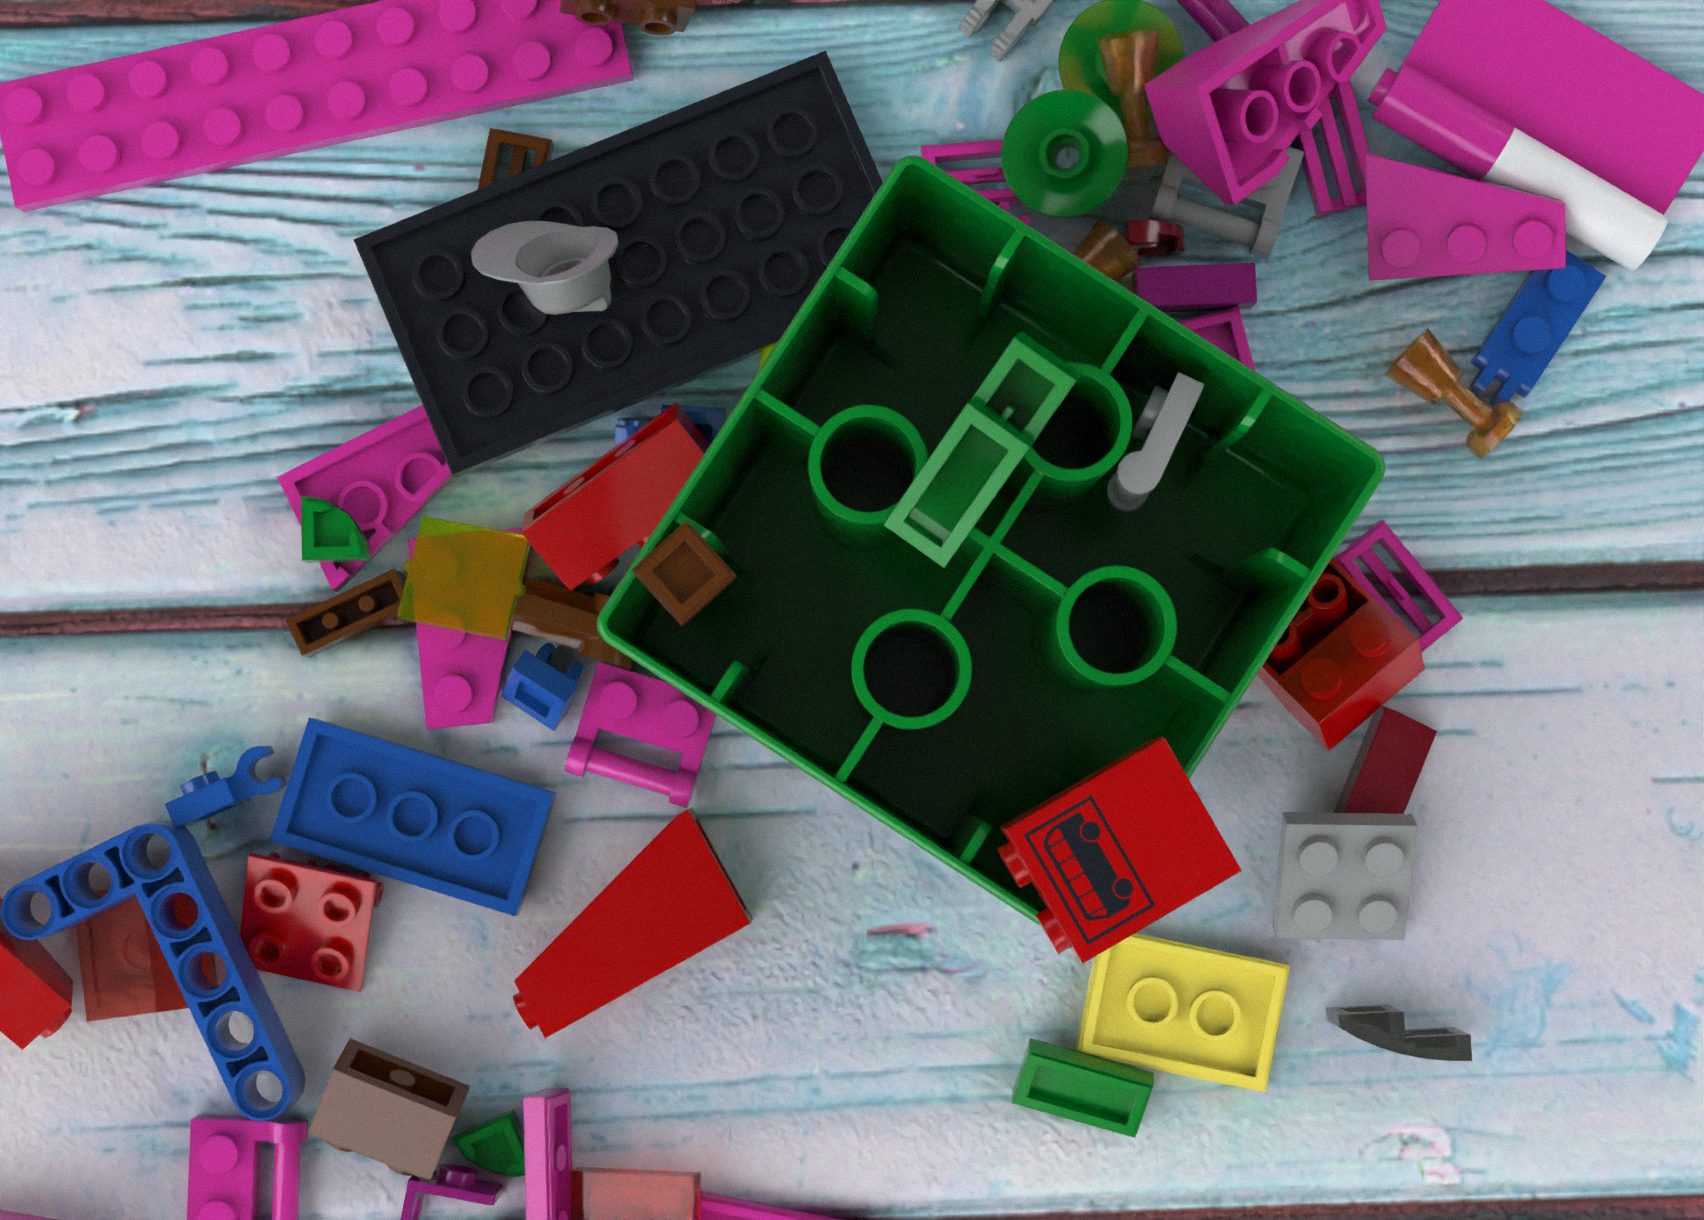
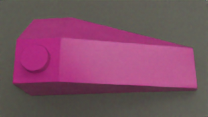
[1144,0,1387,205]

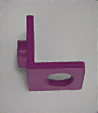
[400,1164,503,1220]

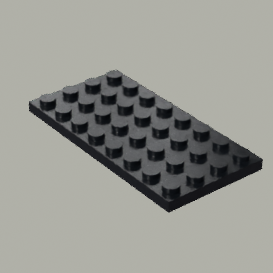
[353,50,883,478]

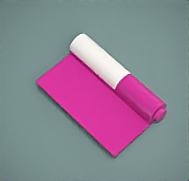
[1367,0,1704,272]

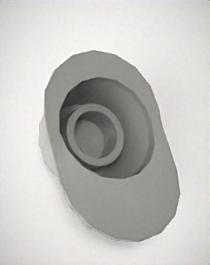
[471,221,619,315]

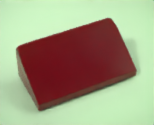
[1333,706,1437,814]

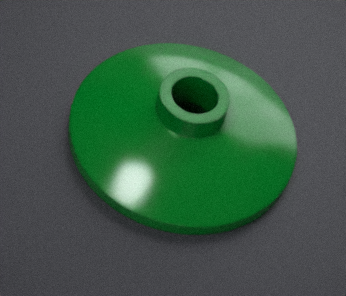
[1058,0,1185,126]
[1001,89,1129,218]

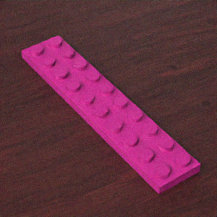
[0,0,634,212]

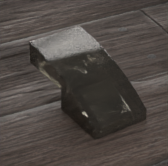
[1326,1004,1472,1061]

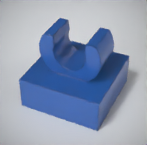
[501,643,583,731]

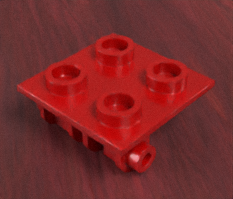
[240,852,384,992]

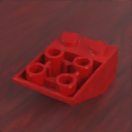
[1257,558,1425,751]

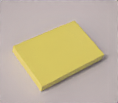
[1075,933,1290,1092]

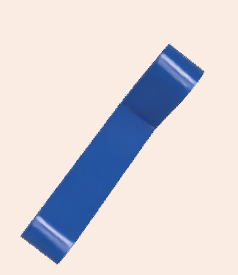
[0,821,306,1121]

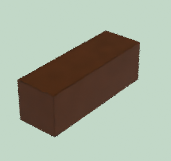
[286,569,415,657]

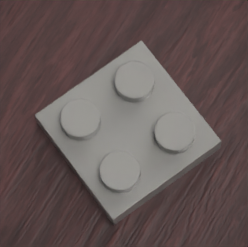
[1272,812,1417,940]

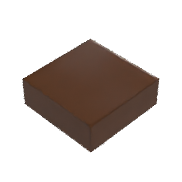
[631,520,737,627]

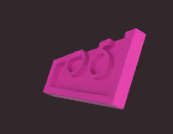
[1365,151,1566,281]
[277,405,454,592]
[408,528,533,730]

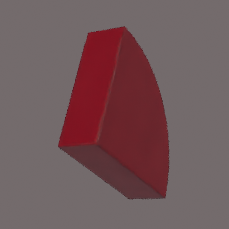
[1121,220,1185,258]

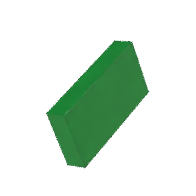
[1011,1038,1154,1138]

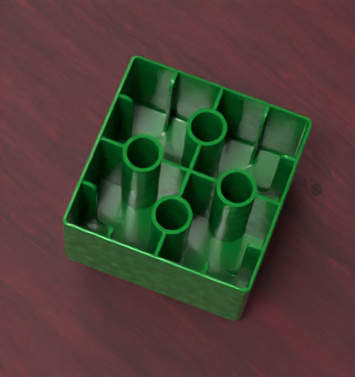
[597,155,1385,926]

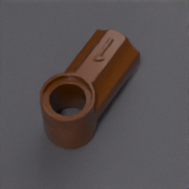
[512,578,634,670]

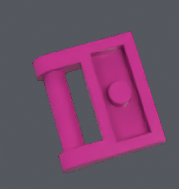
[565,662,716,808]
[187,1115,308,1220]

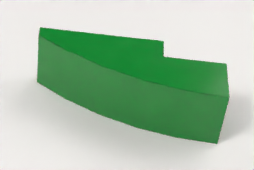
[883,332,1081,568]

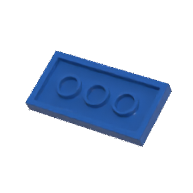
[270,718,557,916]

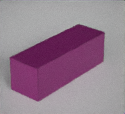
[1132,263,1257,313]

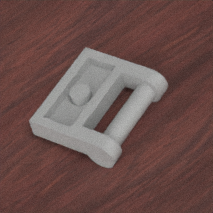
[1148,147,1304,259]
[1105,372,1205,513]

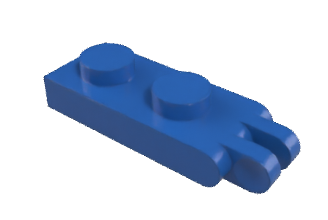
[1467,250,1607,412]

